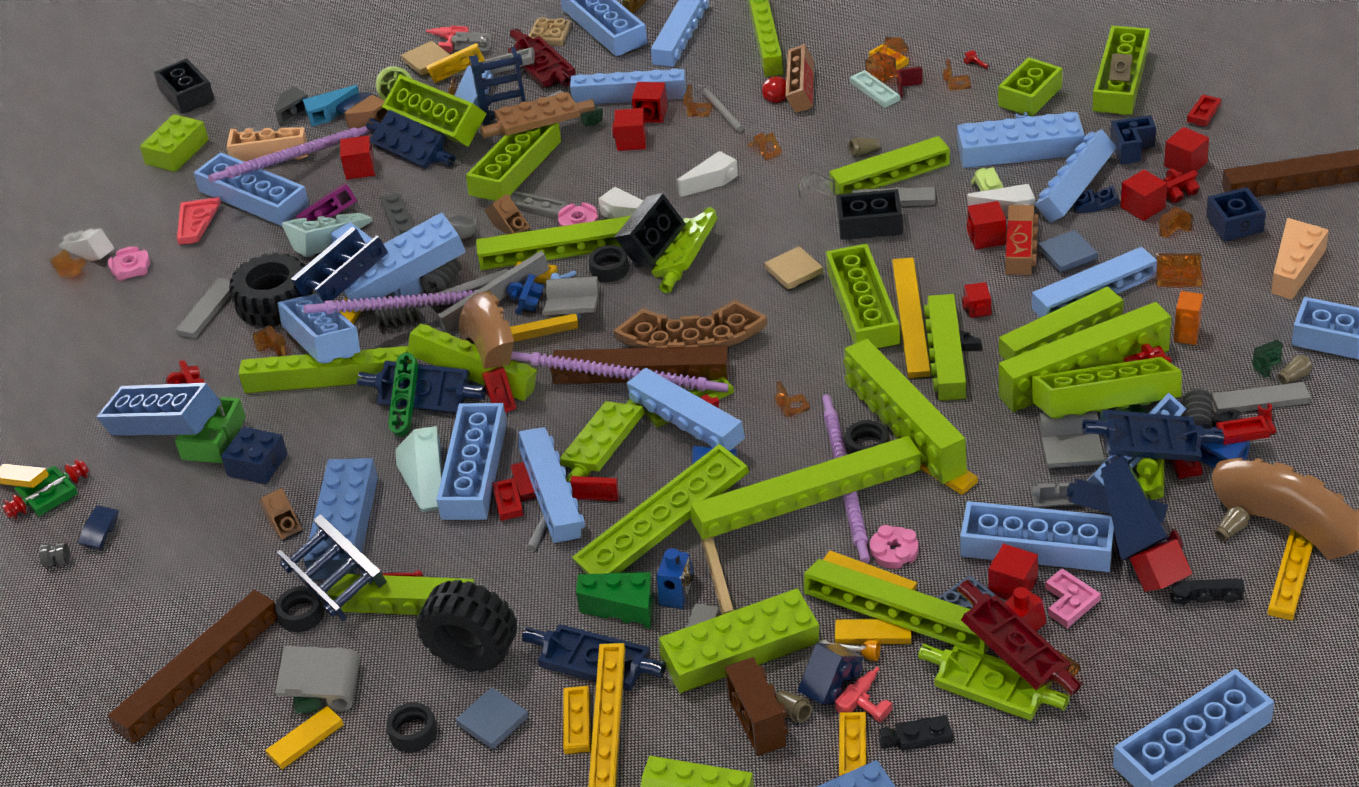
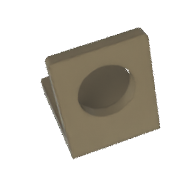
[1109,53,1133,82]

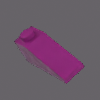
[296,183,358,221]

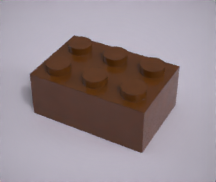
[725,657,789,756]

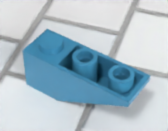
[303,85,359,127]

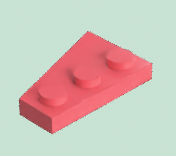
[177,197,221,245]

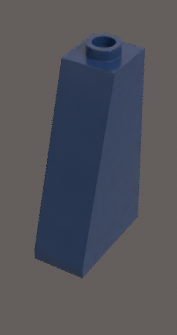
[1101,455,1170,561]
[1066,479,1168,524]

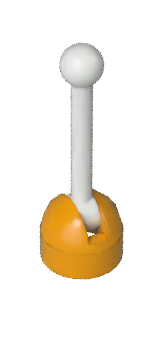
[819,640,881,661]

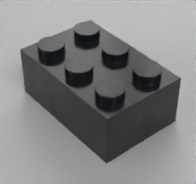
[154,58,215,114]
[836,189,903,240]
[614,193,686,268]

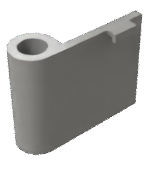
[543,276,599,318]
[1039,410,1105,468]
[275,646,360,711]

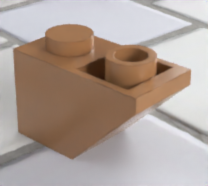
[344,95,388,129]
[484,194,530,234]
[258,488,303,540]

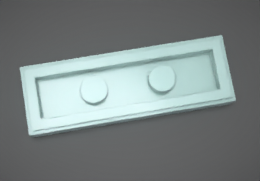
[850,70,900,108]

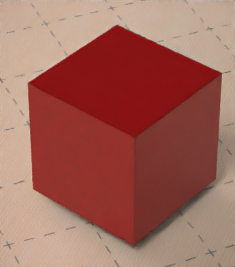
[631,82,668,123]
[612,108,647,151]
[1164,127,1210,175]
[340,135,375,180]
[1120,169,1167,221]
[966,201,1006,250]
[1129,539,1193,592]
[988,543,1038,600]

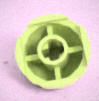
[376,66,412,101]

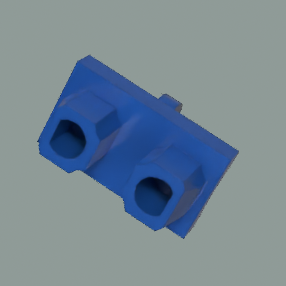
[507,274,544,315]

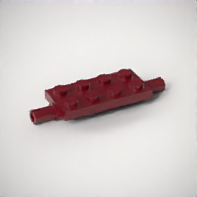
[507,28,576,88]
[957,579,1083,696]

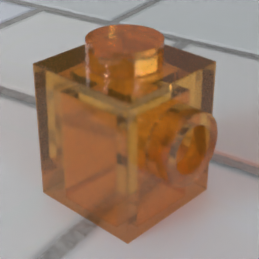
[866,51,897,83]

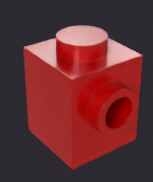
[962,282,991,318]

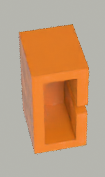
[1174,291,1203,345]

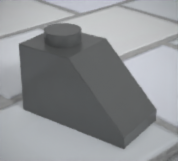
[275,86,308,126]

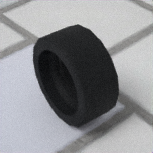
[588,245,629,282]
[845,420,889,454]
[275,586,324,633]
[386,702,437,753]

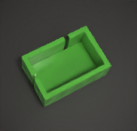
[175,397,246,463]

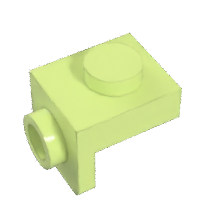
[971,167,1004,191]

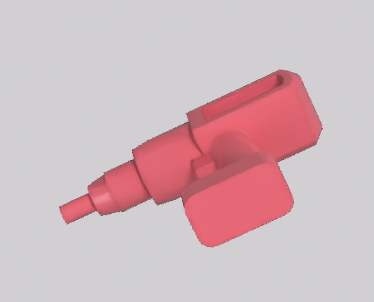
[426,25,469,53]
[835,667,893,723]

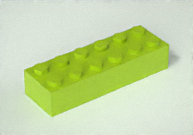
[1092,25,1150,115]
[382,74,487,147]
[466,122,561,201]
[826,244,900,348]
[1032,357,1182,419]
[659,588,819,694]

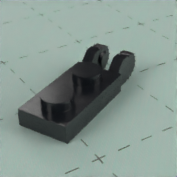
[1170,579,1245,605]

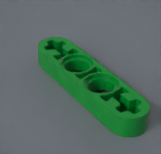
[388,353,418,437]

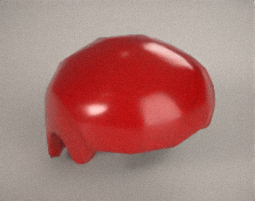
[762,76,786,103]

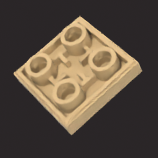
[529,17,572,46]
[401,41,450,75]
[764,246,823,290]

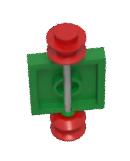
[2,459,89,520]

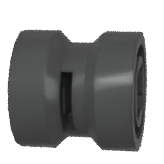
[40,542,70,568]

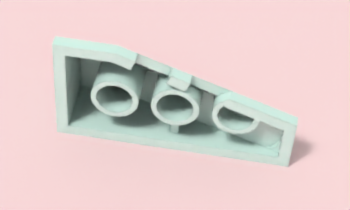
[282,213,372,257]
[396,426,443,512]

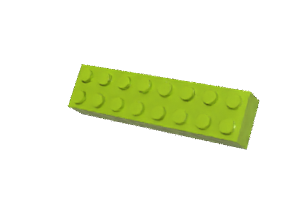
[998,302,1172,413]
[843,339,967,484]

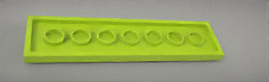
[572,444,750,574]

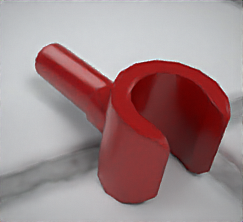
[963,50,989,69]
[1258,403,1277,434]

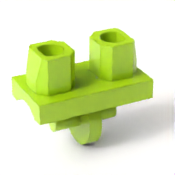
[1137,458,1164,500]

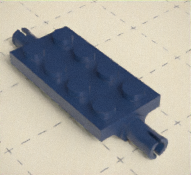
[366,110,456,170]
[357,361,486,414]
[1082,410,1224,462]
[522,624,666,691]

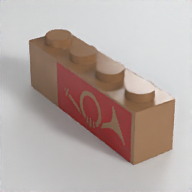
[786,44,814,113]
[1005,205,1038,275]

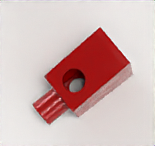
[1004,587,1046,632]

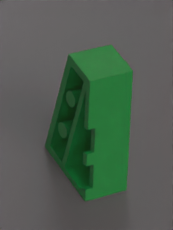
[576,572,654,629]

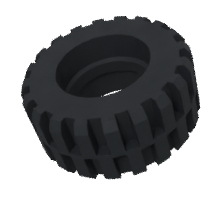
[229,253,313,327]
[416,580,518,672]

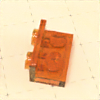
[1156,253,1202,287]

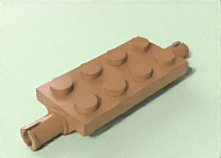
[480,92,595,139]

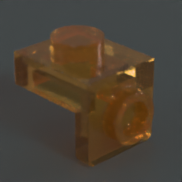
[1159,206,1193,238]
[50,250,87,277]
[252,325,286,357]

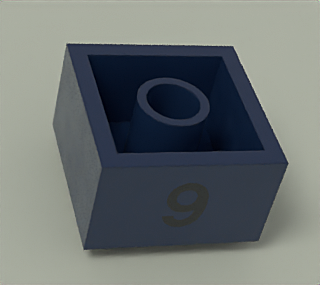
[1206,187,1266,241]
[221,426,288,484]

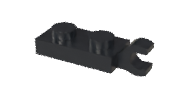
[879,715,953,751]

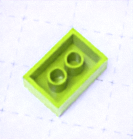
[998,57,1063,117]
[140,114,209,172]

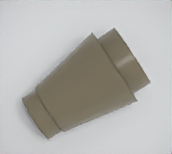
[849,137,880,157]
[1277,355,1313,384]
[1214,506,1250,541]
[776,690,812,722]

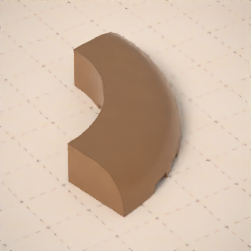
[459,291,514,369]
[613,300,767,348]
[1212,458,1359,560]

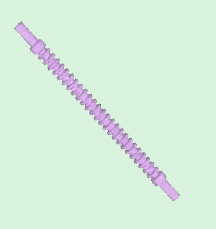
[208,126,372,182]
[303,290,477,314]
[511,351,729,393]
[822,394,870,564]

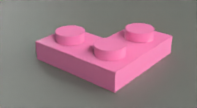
[1045,569,1101,628]

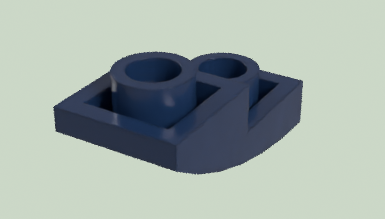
[336,92,378,116]
[1074,185,1121,213]
[77,505,119,550]

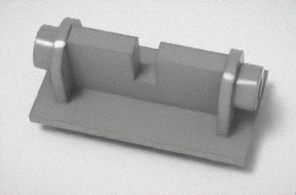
[451,32,491,52]
[1031,481,1077,508]

